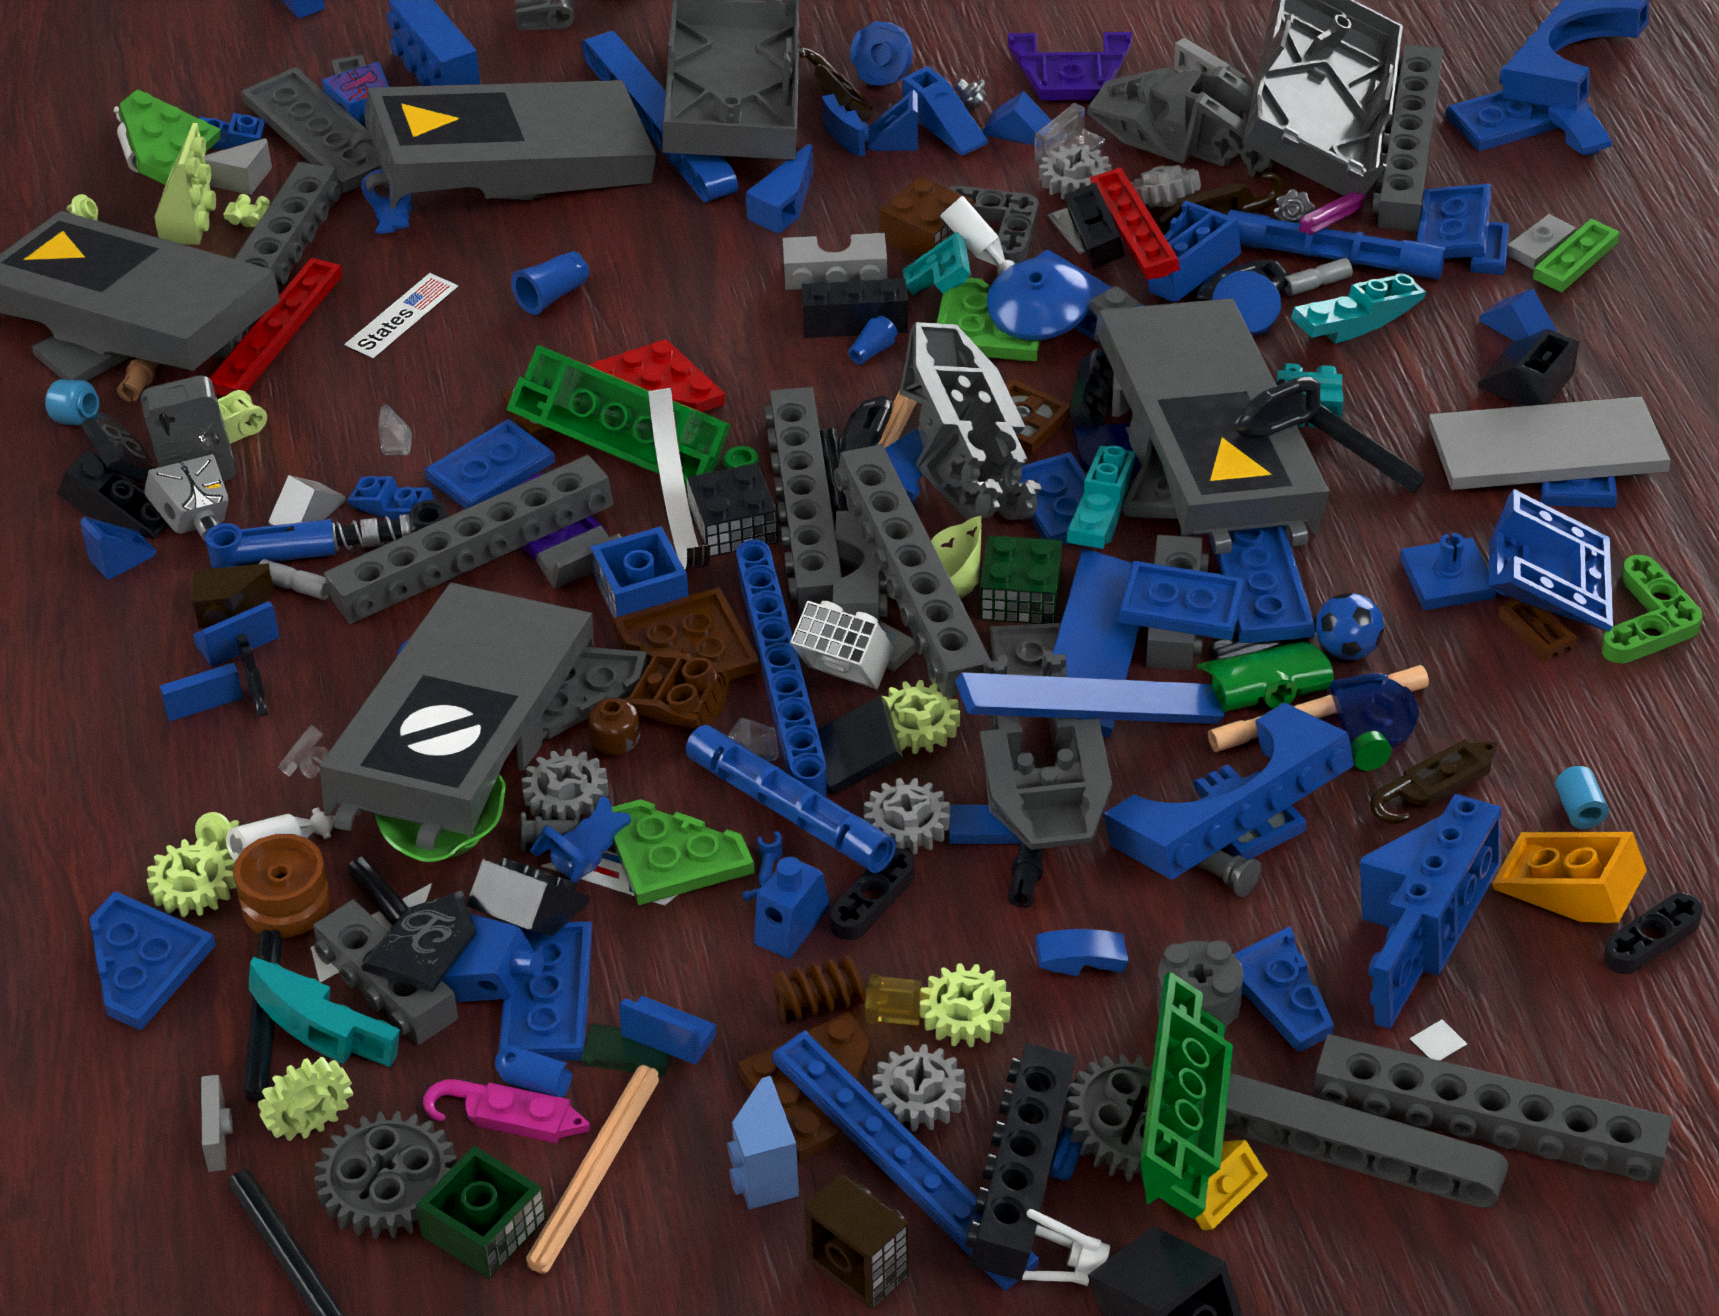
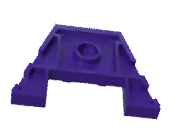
[1008,32,1132,101]

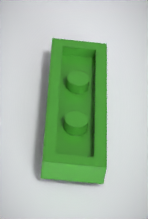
[1533,219,1620,292]

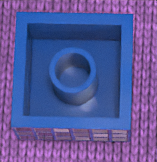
[591,526,689,618]

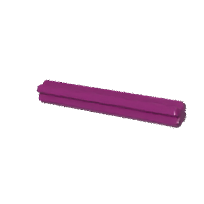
[1298,191,1365,236]

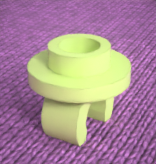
[66,194,98,221]
[195,812,239,851]

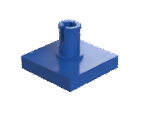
[1400,533,1497,611]

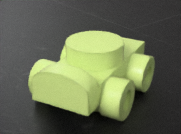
[223,194,270,227]

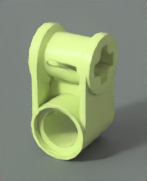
[218,390,267,444]

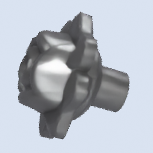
[953,78,987,111]
[1274,189,1315,224]

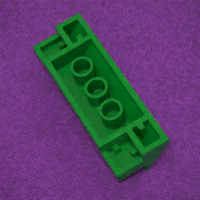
[506,345,731,486]
[1140,971,1233,1220]

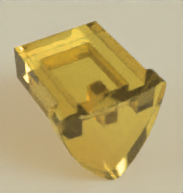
[865,973,922,1026]

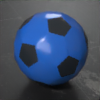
[1316,593,1384,660]

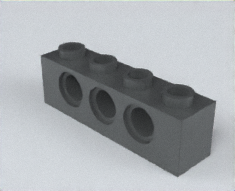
[1146,535,1209,670]
[313,899,458,1046]

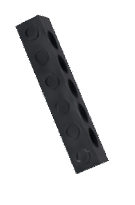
[965,1042,1076,1281]

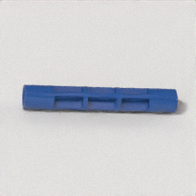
[1228,209,1446,280]
[686,724,896,873]

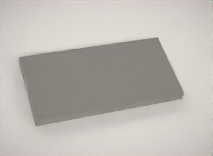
[1428,396,1670,490]

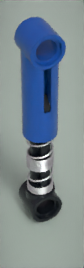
[205,500,447,568]

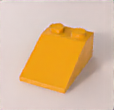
[1492,832,1647,924]

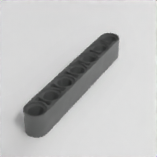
[1224,1073,1509,1208]

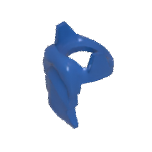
[361,169,413,234]
[530,796,631,883]

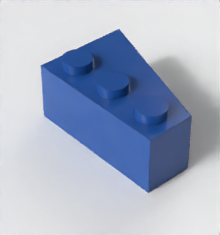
[1148,200,1241,303]

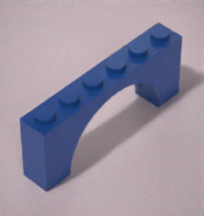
[1499,0,1649,111]
[1103,702,1354,880]

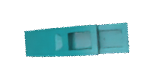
[1291,274,1426,343]
[1067,446,1136,549]
[249,957,400,1067]

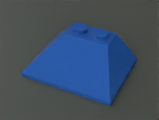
[1489,489,1613,632]

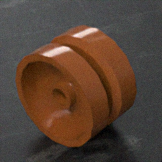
[233,834,331,938]

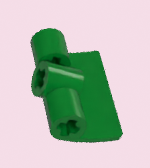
[1197,641,1334,712]

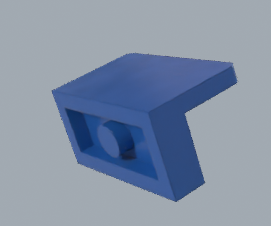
[193,602,280,667]
[619,995,716,1065]

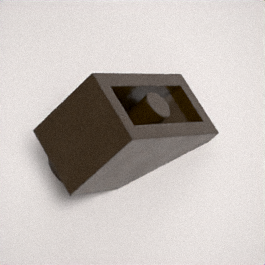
[193,563,274,628]

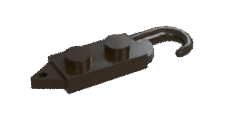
[799,47,873,122]
[1158,172,1283,227]
[1370,739,1498,824]

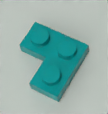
[903,232,971,295]

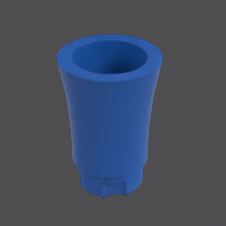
[511,251,589,315]

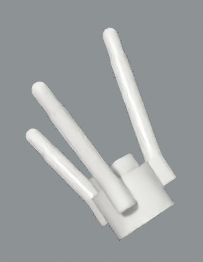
[1022,1209,1110,1286]

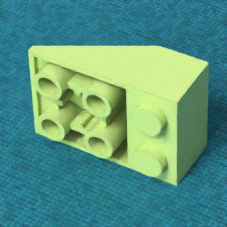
[154,123,216,245]

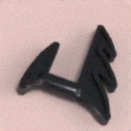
[236,633,268,717]

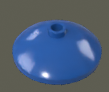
[987,257,1092,340]

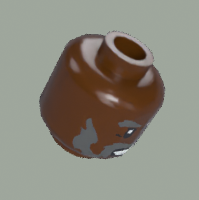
[587,698,640,756]

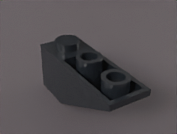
[57,449,168,540]

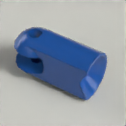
[495,1045,573,1098]

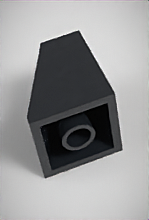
[1088,1226,1242,1316]

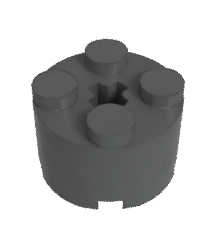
[1156,940,1243,1031]

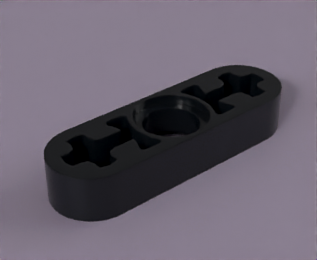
[1070,349,1114,432]
[830,848,915,940]
[1604,893,1703,974]

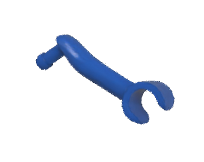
[742,831,783,901]

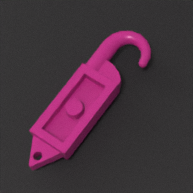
[422,1079,590,1143]

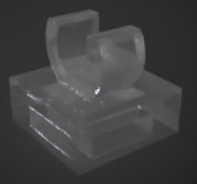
[278,725,329,779]

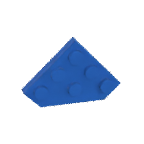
[89,891,216,1031]

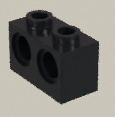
[1064,182,1125,269]

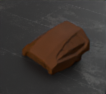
[624,651,729,730]

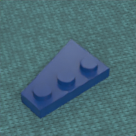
[1234,926,1334,1053]

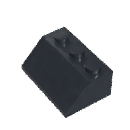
[801,278,908,338]

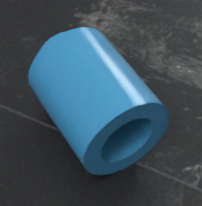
[1555,766,1609,829]

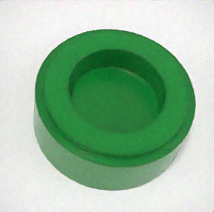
[723,446,760,469]
[1351,731,1391,771]

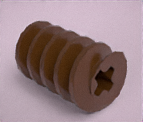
[773,954,866,1025]

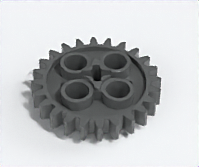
[1063,1054,1153,1182]
[314,1111,457,1239]

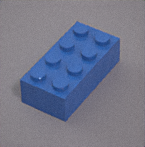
[386,0,481,86]

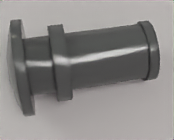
[517,812,578,852]
[1197,850,1262,897]

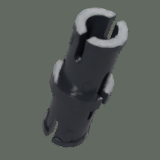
[1007,841,1045,908]

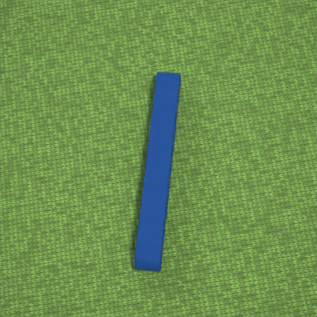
[581,30,738,203]
[736,540,827,797]

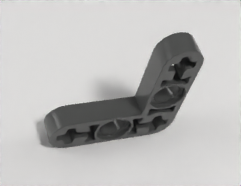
[948,186,1039,264]

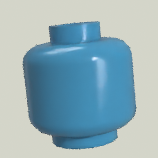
[45,379,99,426]

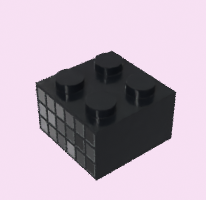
[687,463,778,557]

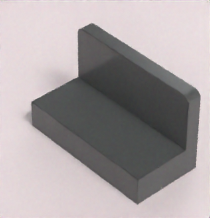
[536,525,622,590]

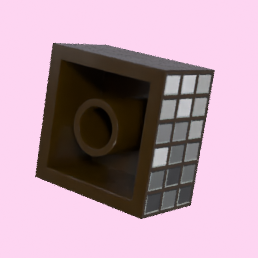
[804,1173,909,1309]

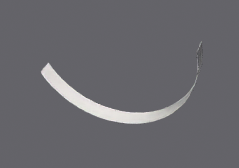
[648,388,710,570]

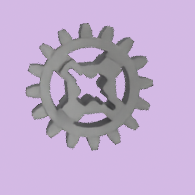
[1039,144,1112,199]
[1131,165,1201,208]
[522,749,609,823]
[864,778,950,855]
[872,1044,966,1131]

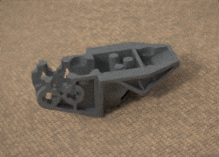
[1087,66,1274,177]
[900,322,1042,520]
[979,650,1112,850]

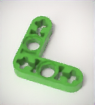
[1602,555,1702,664]

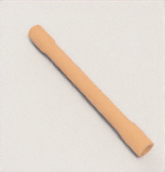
[1208,665,1429,752]

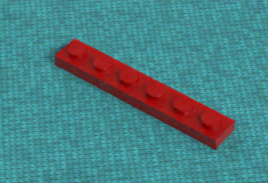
[1089,167,1180,280]
[210,257,343,396]

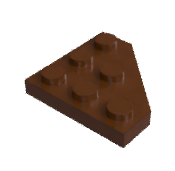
[613,587,760,681]
[737,1012,870,1162]

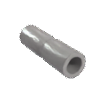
[1283,258,1353,296]
[259,559,330,600]

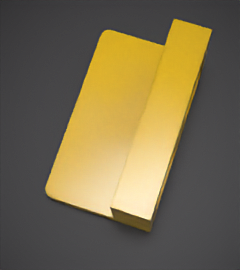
[1165,1140,1268,1230]

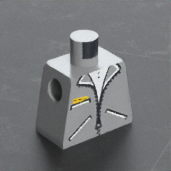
[144,454,228,541]

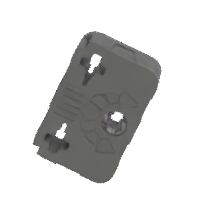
[141,375,236,482]

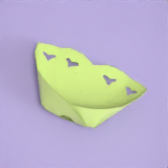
[883,516,982,599]

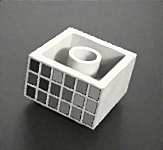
[790,601,894,690]

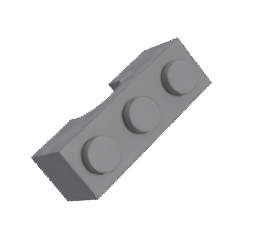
[783,233,887,290]

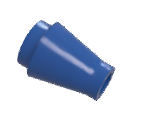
[848,315,898,365]

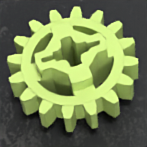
[882,680,960,754]
[146,838,236,917]
[920,963,1011,1047]
[258,1057,353,1141]

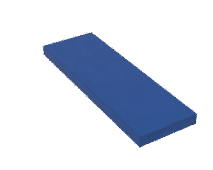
[1208,525,1315,643]
[1044,548,1140,738]

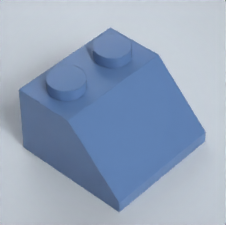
[727,1076,799,1210]

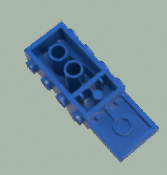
[1360,794,1502,1029]

